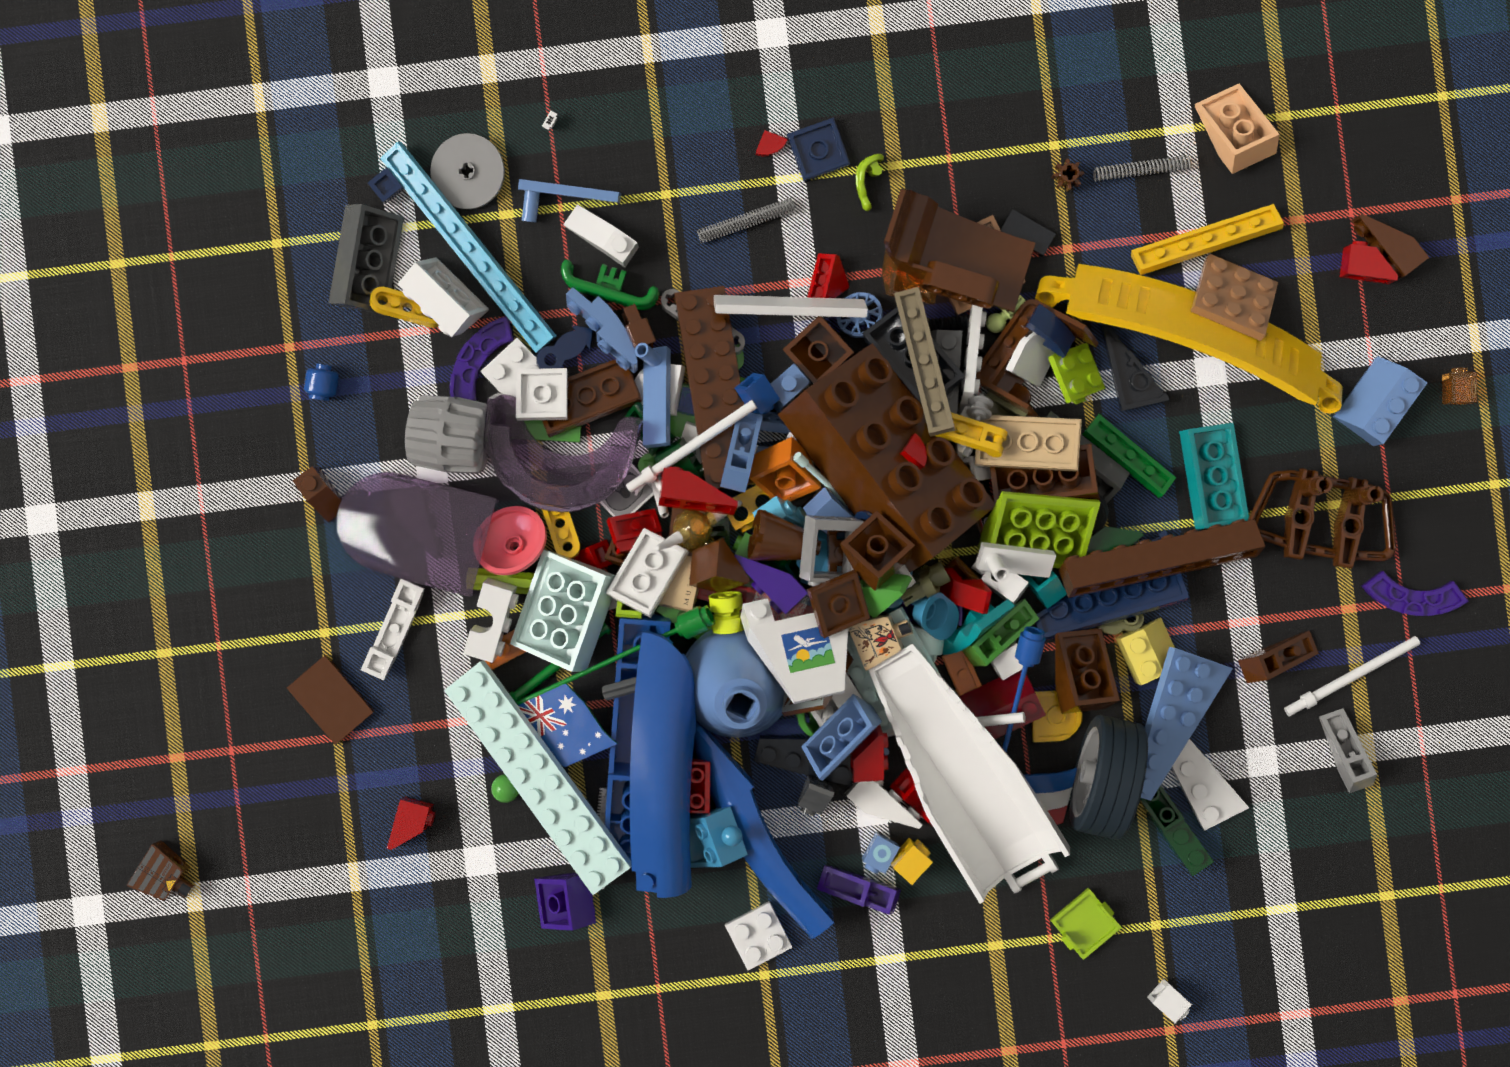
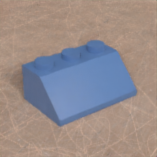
[1333,356,1427,446]
[801,694,882,781]

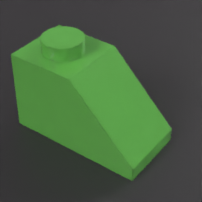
[859,573,912,618]

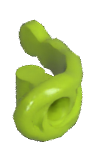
[856,154,884,211]

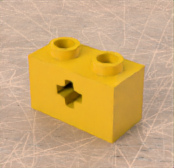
[891,838,933,885]

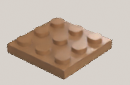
[1191,253,1278,341]

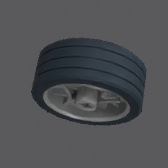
[1070,715,1148,840]

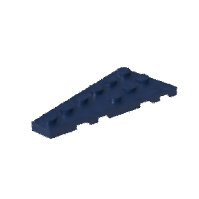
[1036,530,1189,641]

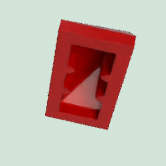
[807,253,849,298]

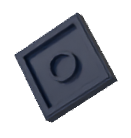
[787,117,850,182]

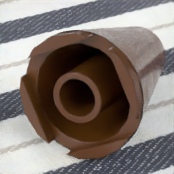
[747,509,821,561]

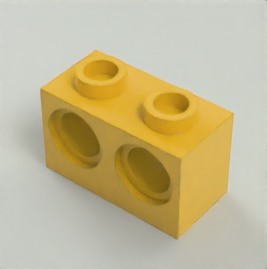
[727,485,772,533]

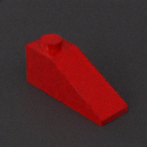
[658,467,738,515]

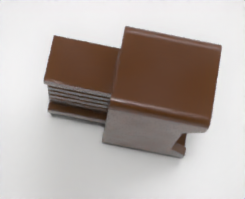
[621,304,656,349]

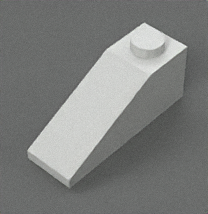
[563,204,639,267]

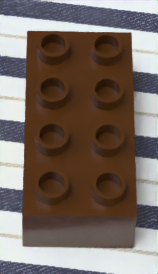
[778,343,995,572]

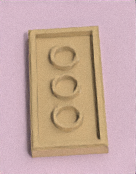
[975,415,1082,471]

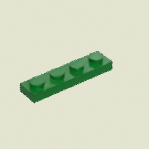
[1082,414,1176,498]

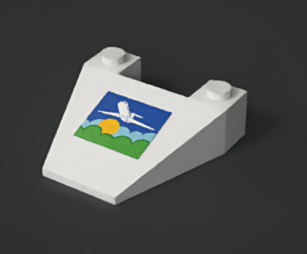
[741,598,848,704]

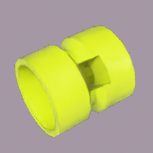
[709,591,744,634]

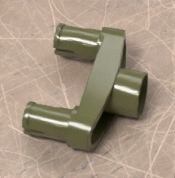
[901,561,951,607]

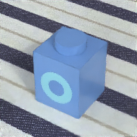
[862,832,900,874]

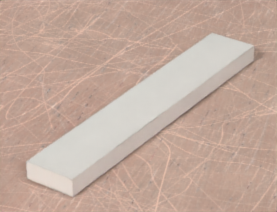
[714,295,868,318]

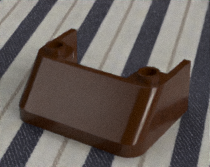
[976,299,1099,417]

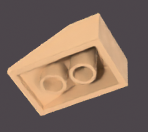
[1195,84,1280,174]

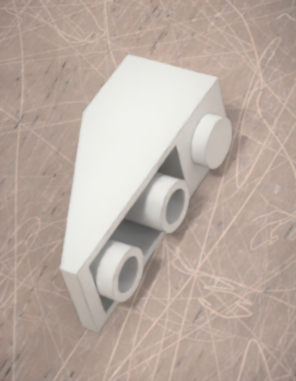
[845,780,922,829]

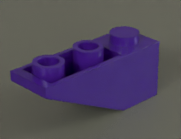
[734,554,808,614]

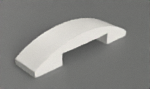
[361,578,425,680]

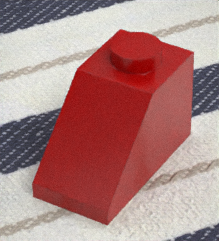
[1339,241,1398,284]
[387,797,435,850]

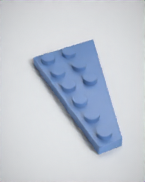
[1141,647,1233,801]

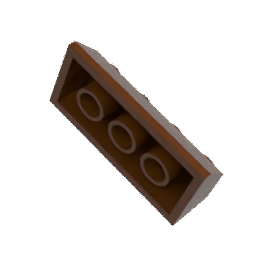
[990,444,1100,504]

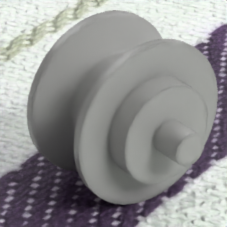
[966,393,993,421]

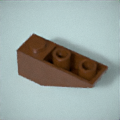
[1351,214,1429,279]

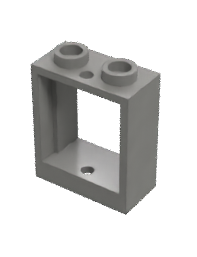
[799,515,864,586]

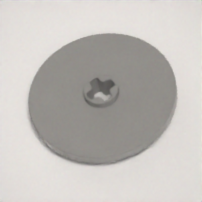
[430,133,505,209]

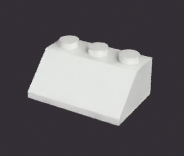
[397,257,489,337]

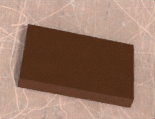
[287,655,375,745]

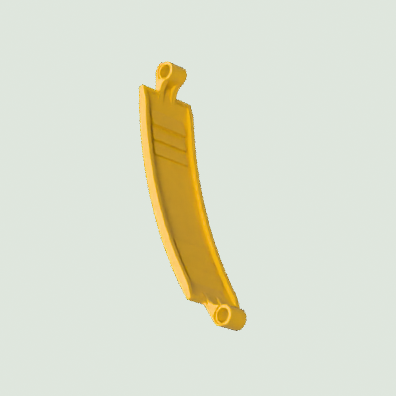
[1035,264,1343,414]

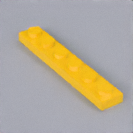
[1131,204,1284,275]

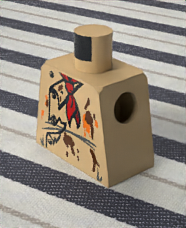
[848,614,913,671]

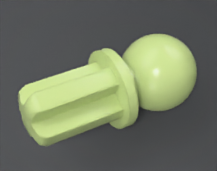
[986,295,1026,333]

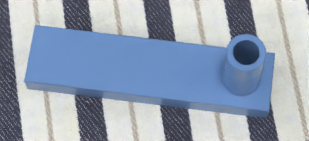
[518,179,621,222]
[635,343,671,448]

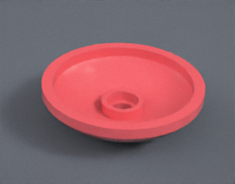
[473,506,547,575]

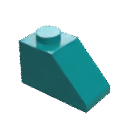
[1018,571,1067,609]

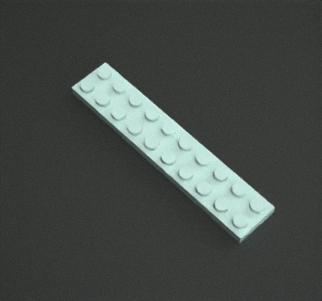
[444,660,632,895]

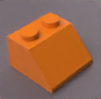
[749,437,821,502]

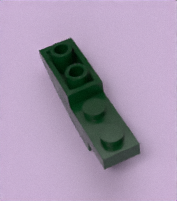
[1140,785,1214,876]

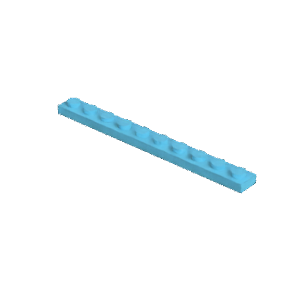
[380,142,557,353]

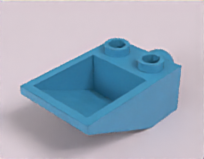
[690,806,748,868]

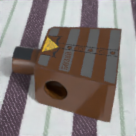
[127,840,195,901]

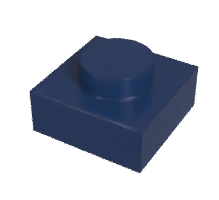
[368,167,404,204]

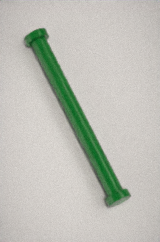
[509,621,612,702]

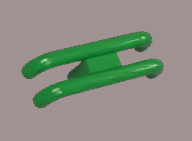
[561,259,660,310]

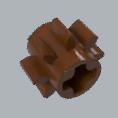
[1051,158,1084,192]

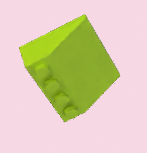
[978,491,1101,568]

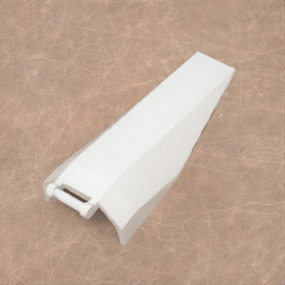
[869,643,1070,904]

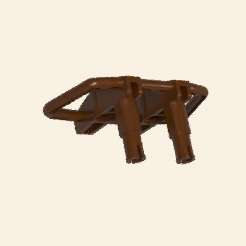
[1248,468,1396,569]

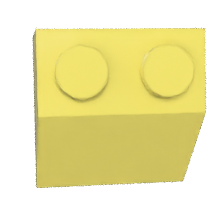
[1115,617,1175,685]

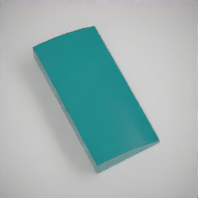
[1179,422,1249,529]

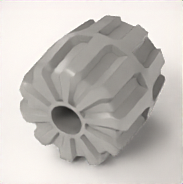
[405,395,494,474]

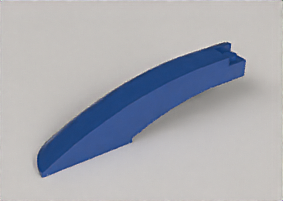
[605,614,671,860]
[630,631,696,898]
[693,721,834,939]

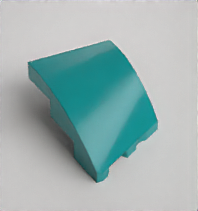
[942,599,1015,655]

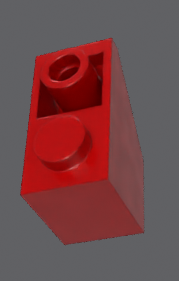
[850,724,888,782]

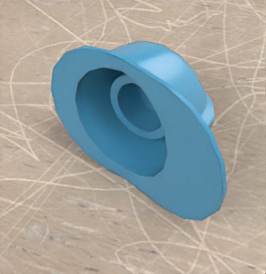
[912,592,959,640]

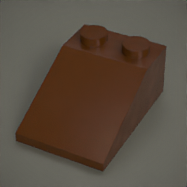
[1055,628,1120,714]

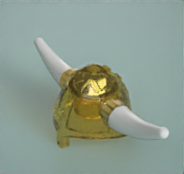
[655,500,742,552]

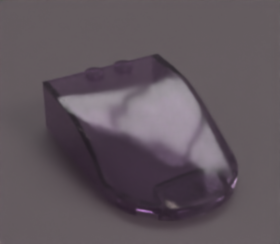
[337,472,499,597]

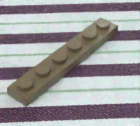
[894,287,955,437]

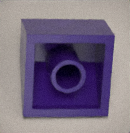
[534,873,596,931]

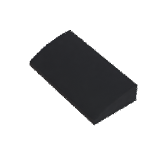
[862,307,965,408]

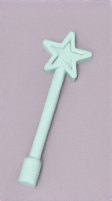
[793,452,848,507]

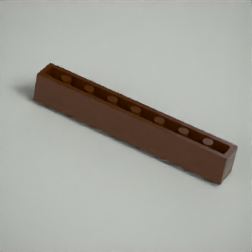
[1059,519,1265,598]

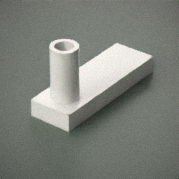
[975,542,1056,581]

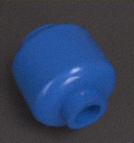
[304,363,339,401]

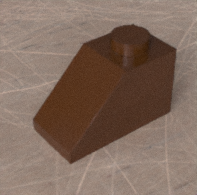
[293,466,349,522]

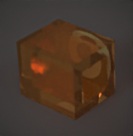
[1442,368,1477,405]

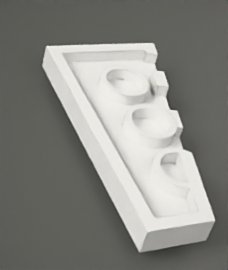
[958,305,987,413]
[1171,739,1249,831]

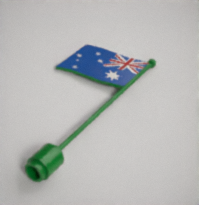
[515,605,715,767]

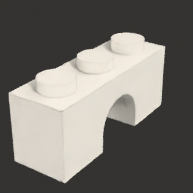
[463,578,519,663]

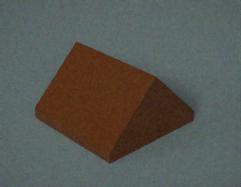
[689,538,751,592]

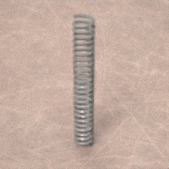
[1093,155,1192,182]

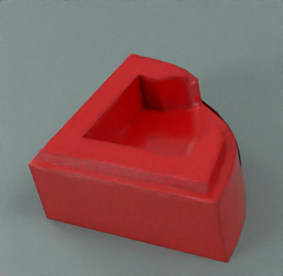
[755,130,788,157]
[900,433,927,470]

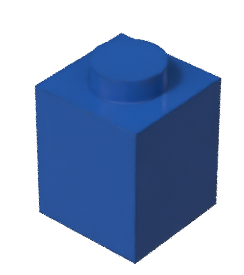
[735,373,780,415]

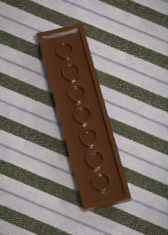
[674,286,755,490]

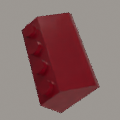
[958,670,1046,739]

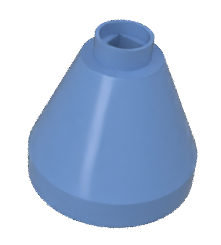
[686,630,785,738]

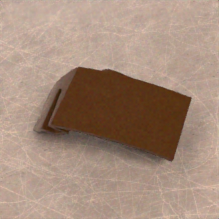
[884,188,1035,313]

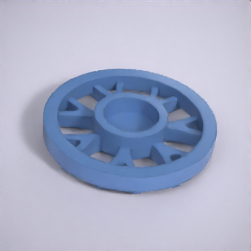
[836,292,883,338]

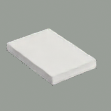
[606,528,689,618]

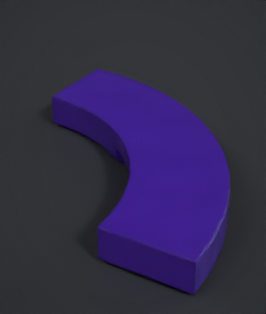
[450,316,514,401]
[1361,571,1468,616]

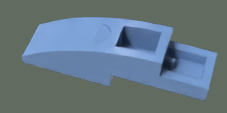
[566,287,638,373]

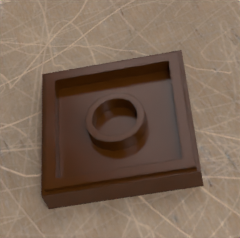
[807,570,870,638]

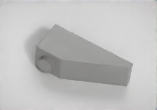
[1319,708,1377,794]

